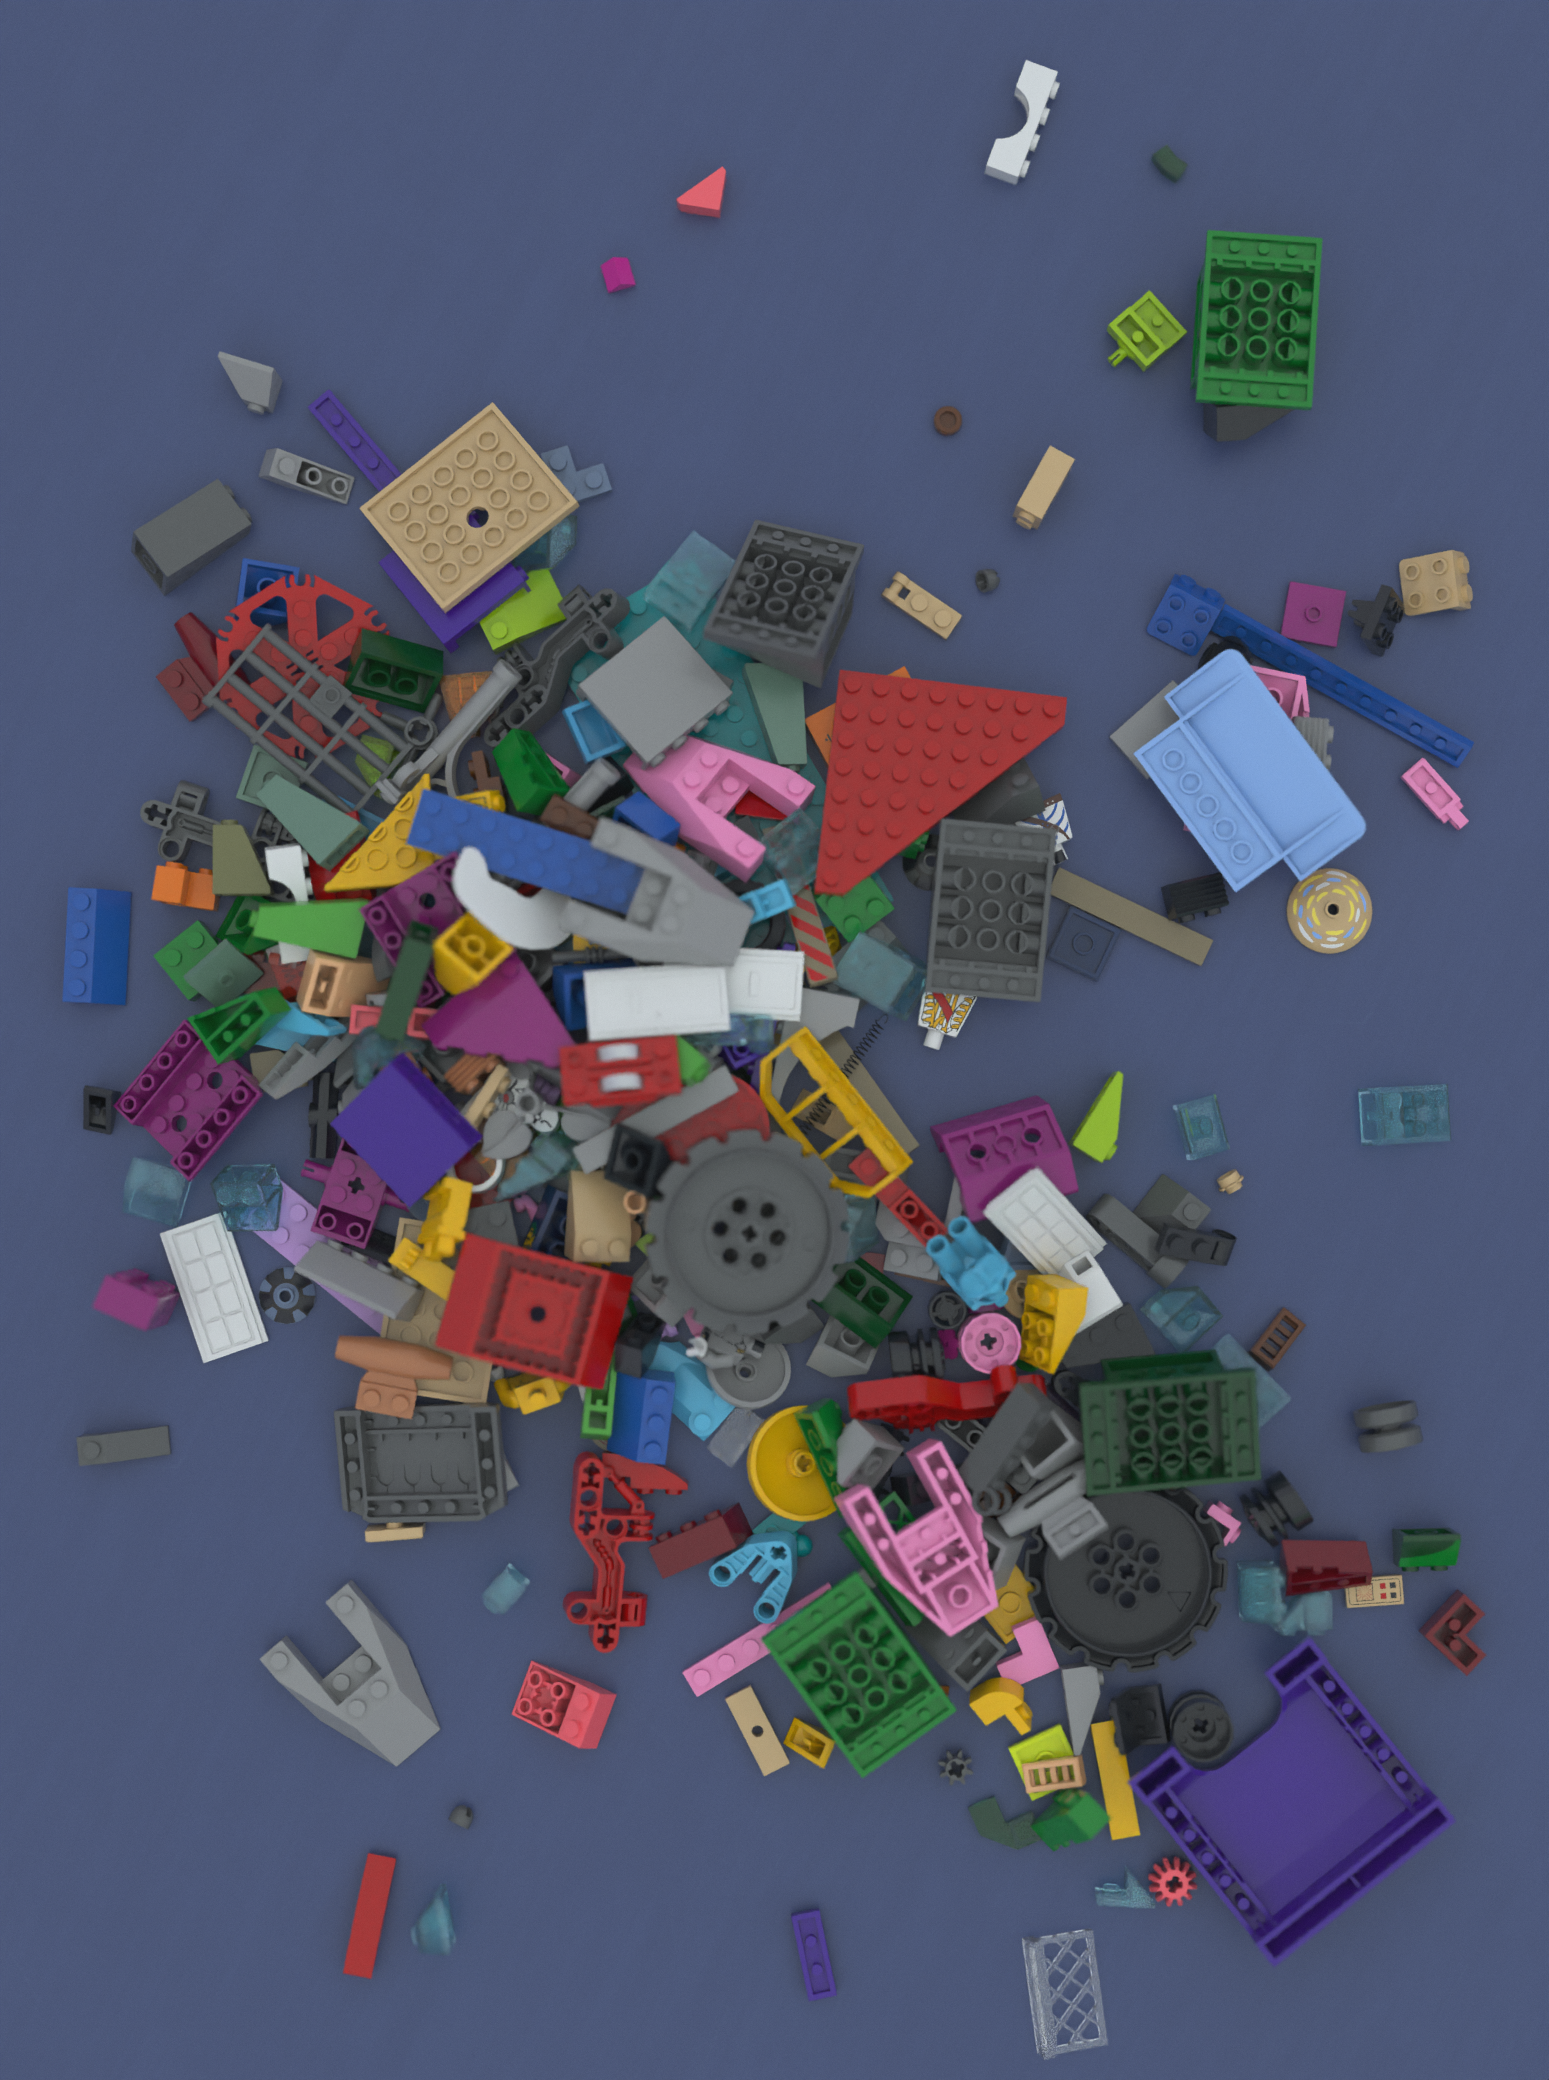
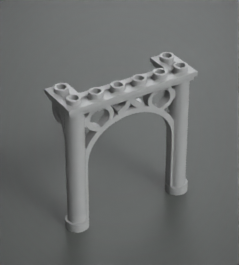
[375,659,621,891]

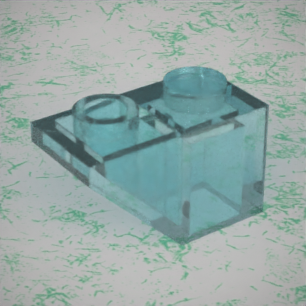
[1271,1591,1333,1636]

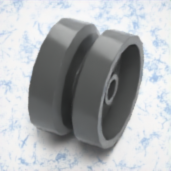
[1353,1400,1423,1453]

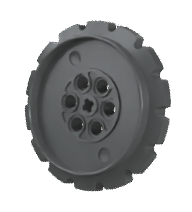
[644,1128,850,1335]

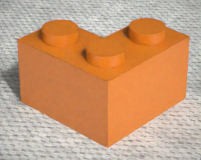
[151,861,221,912]

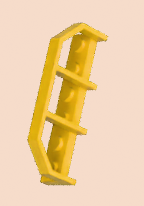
[759,1026,913,1198]

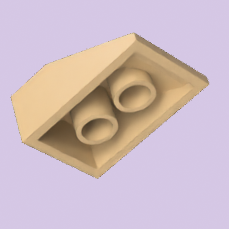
[564,1170,631,1262]

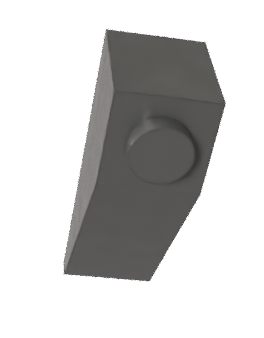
[76,1425,171,1466]

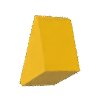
[783,1717,835,1768]

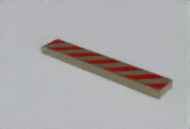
[762,822,838,988]

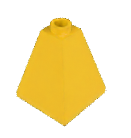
[433,911,513,995]

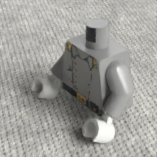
[686,1324,766,1369]

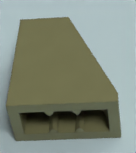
[212,820,274,896]

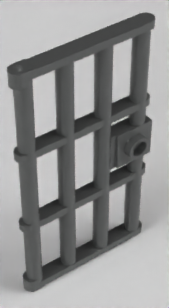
[202,623,414,813]

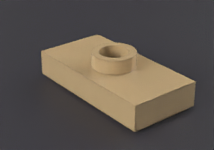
[365,1522,426,1543]

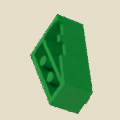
[492,728,571,815]
[187,987,291,1064]
[1029,1788,1111,1851]

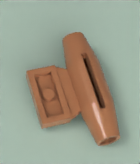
[335,1335,454,1419]

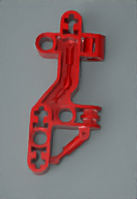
[847,1365,1048,1434]
[562,1451,655,1653]

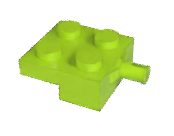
[1106,290,1187,372]

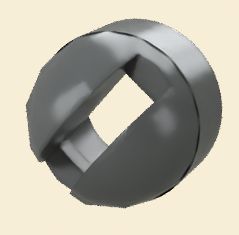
[975,569,1000,593]
[448,1805,474,1829]

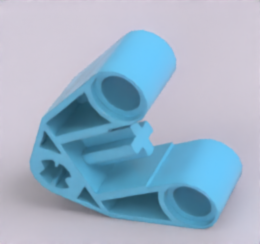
[709,1531,798,1624]

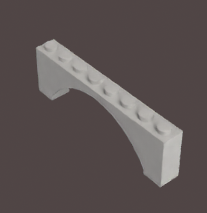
[765,984,860,1135]

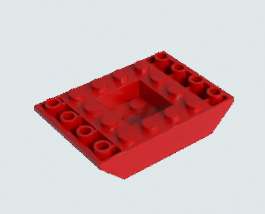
[434,1233,634,1390]

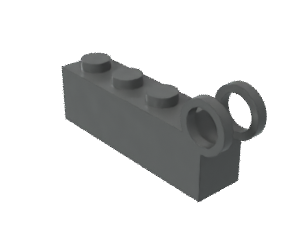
[958,1383,1056,1516]

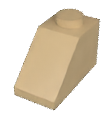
[790,1088,854,1145]

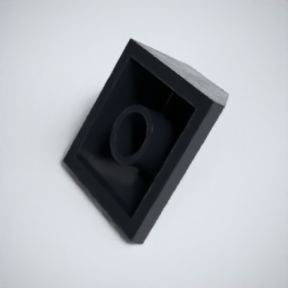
[603,1123,673,1198]

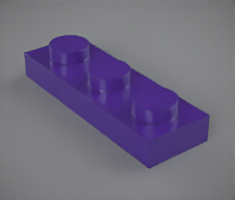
[791,1908,837,2001]

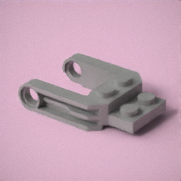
[875,1154,979,1281]

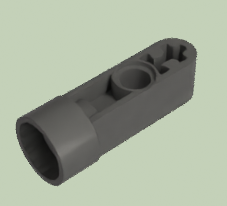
[1086,1194,1190,1289]

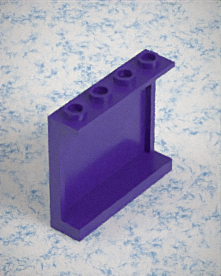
[378,510,531,654]
[330,1053,483,1208]

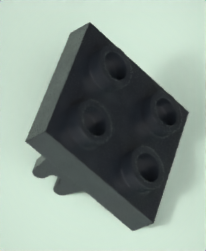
[1347,584,1405,657]

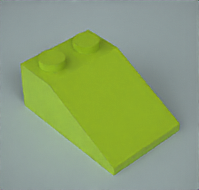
[479,566,567,655]
[1068,1071,1123,1163]

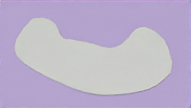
[453,847,572,949]

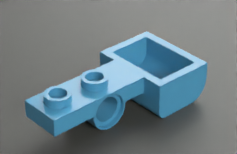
[562,700,626,765]

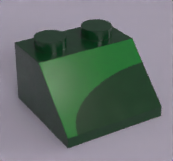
[1392,1528,1461,1572]

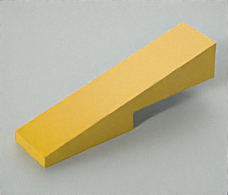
[1090,1720,1140,1840]

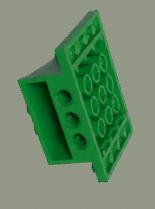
[1190,230,1323,411]
[761,1570,957,1778]

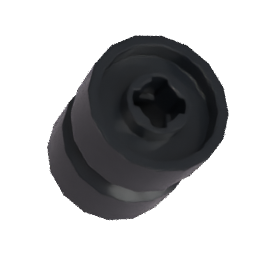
[927,1290,966,1329]

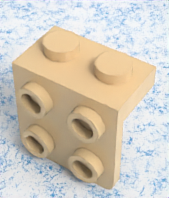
[1399,550,1473,616]

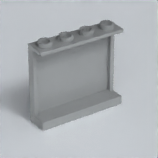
[576,616,733,771]

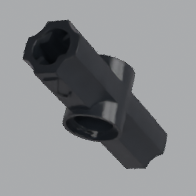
[308,1072,339,1159]

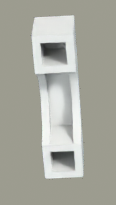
[985,60,1060,185]
[264,843,313,964]

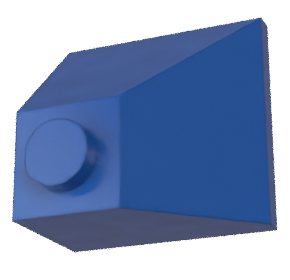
[234,558,300,628]

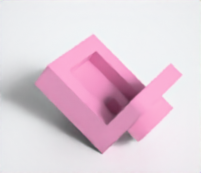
[1203,1501,1241,1547]

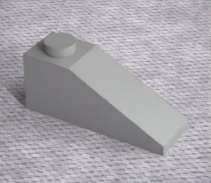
[1060,1662,1104,1756]

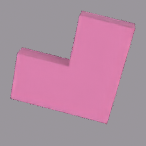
[996,1616,1059,1685]

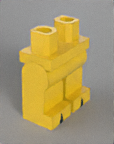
[417,1176,473,1262]

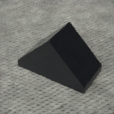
[83,1085,121,1135]

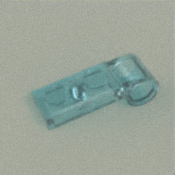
[687,1014,774,1054]

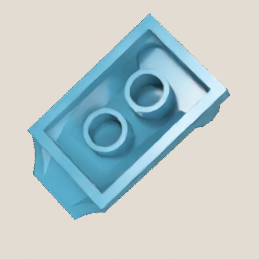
[648,1341,736,1441]

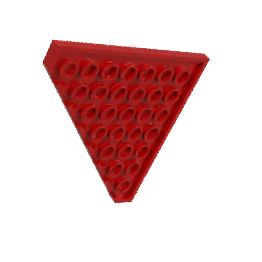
[814,670,1067,897]

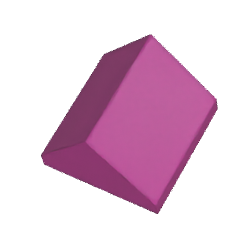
[601,257,636,293]

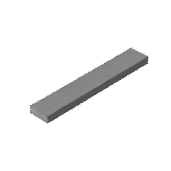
[572,1065,739,1174]

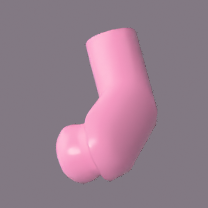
[513,1194,539,1222]

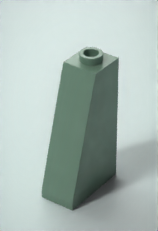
[742,663,807,773]
[256,775,370,871]

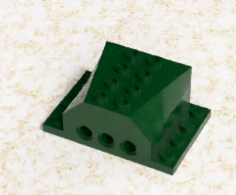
[1079,1349,1261,1496]

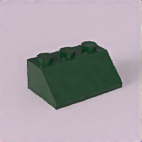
[343,628,444,713]
[810,1248,913,1349]

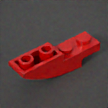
[848,1147,949,1248]
[573,1450,689,1495]

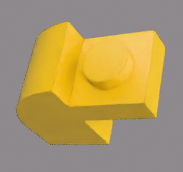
[969,1677,1033,1735]

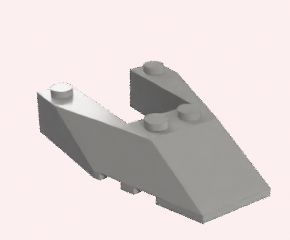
[558,817,754,966]
[260,1579,441,1767]

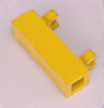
[388,1237,455,1301]

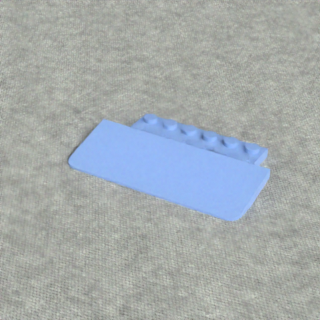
[1133,649,1366,892]

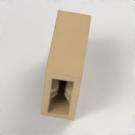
[1013,446,1075,530]

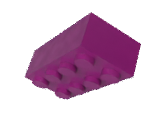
[92,1268,180,1331]

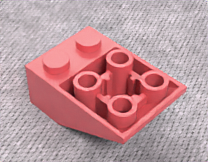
[511,1661,617,1749]

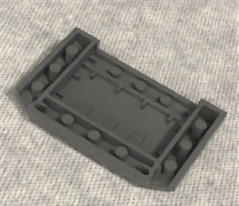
[334,1402,508,1523]

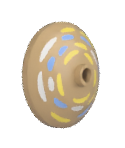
[1286,868,1372,954]

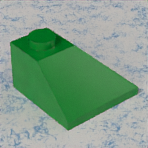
[216,896,278,955]

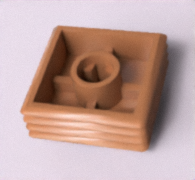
[444,1053,506,1096]

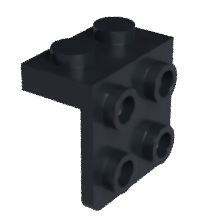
[1108,1684,1171,1756]

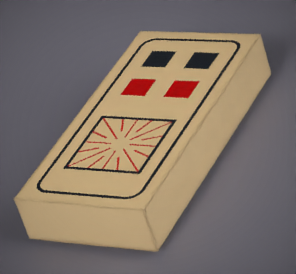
[1344,1574,1404,1608]

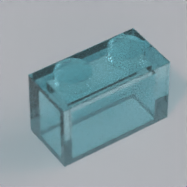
[482,1563,530,1615]

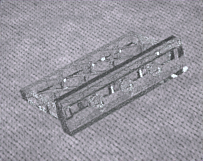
[1022,1928,1108,2060]

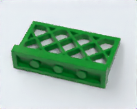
[837,1491,925,1627]

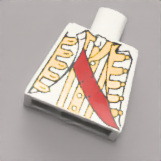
[917,979,977,1050]

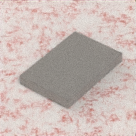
[1109,680,1180,780]

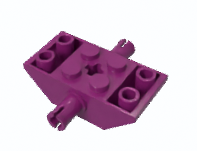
[301,1138,409,1249]

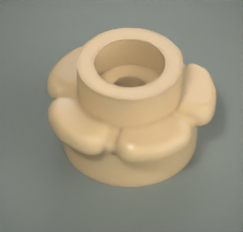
[1216,1169,1244,1194]

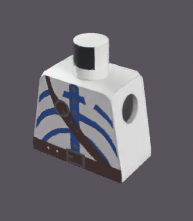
[1012,793,1073,866]

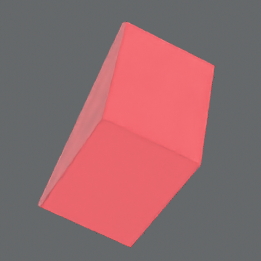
[676,166,726,218]

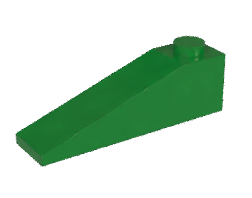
[793,1398,849,1518]

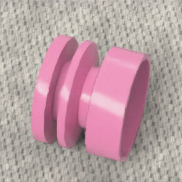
[957,1311,1021,1374]

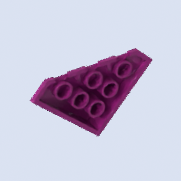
[421,953,575,1069]

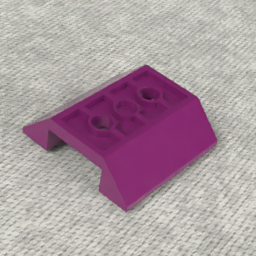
[359,851,518,1008]
[114,1019,263,1181]
[930,1095,1078,1224]

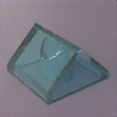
[1173,1094,1230,1160]

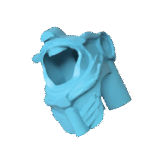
[926,1217,1016,1311]

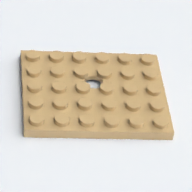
[359,402,579,613]

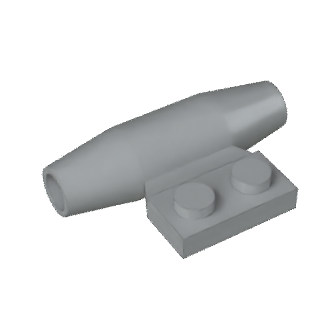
[997,1459,1108,1560]

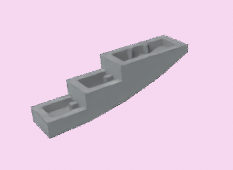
[258,1017,359,1100]

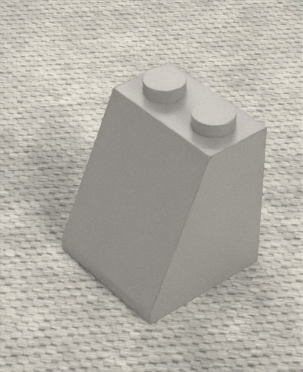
[1020,1402,1084,1480]

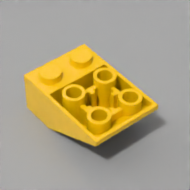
[1018,1274,1088,1373]

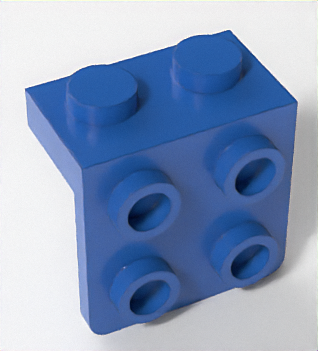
[1147,573,1225,656]

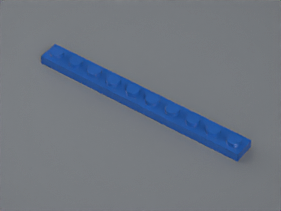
[1211,604,1474,768]

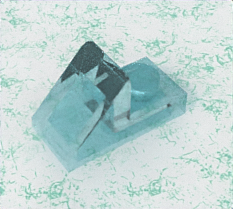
[1095,1866,1155,1908]

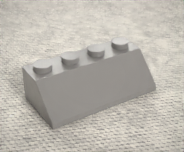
[294,1239,425,1322]

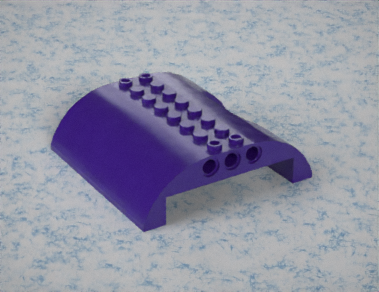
[1127,1636,1456,1967]

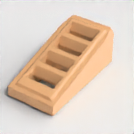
[1022,1754,1086,1793]

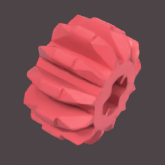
[1148,1856,1197,1907]

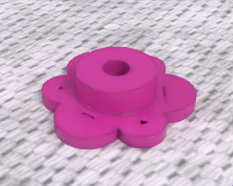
[938,1329,959,1359]

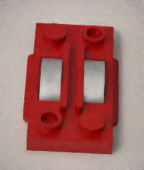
[559,1035,682,1108]

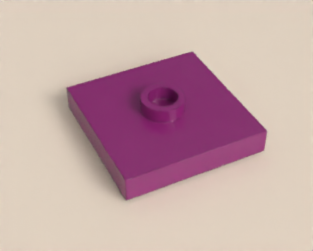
[1280,581,1346,648]

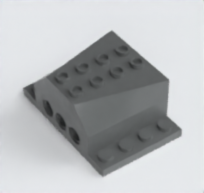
[703,519,864,688]
[925,819,1057,1002]

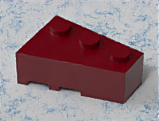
[649,1502,753,1579]
[1279,1540,1373,1596]

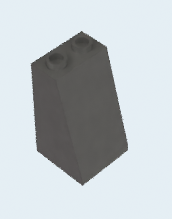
[131,479,252,596]

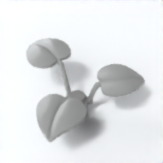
[482,1061,611,1159]

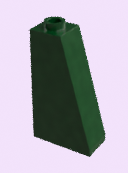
[374,919,439,1042]

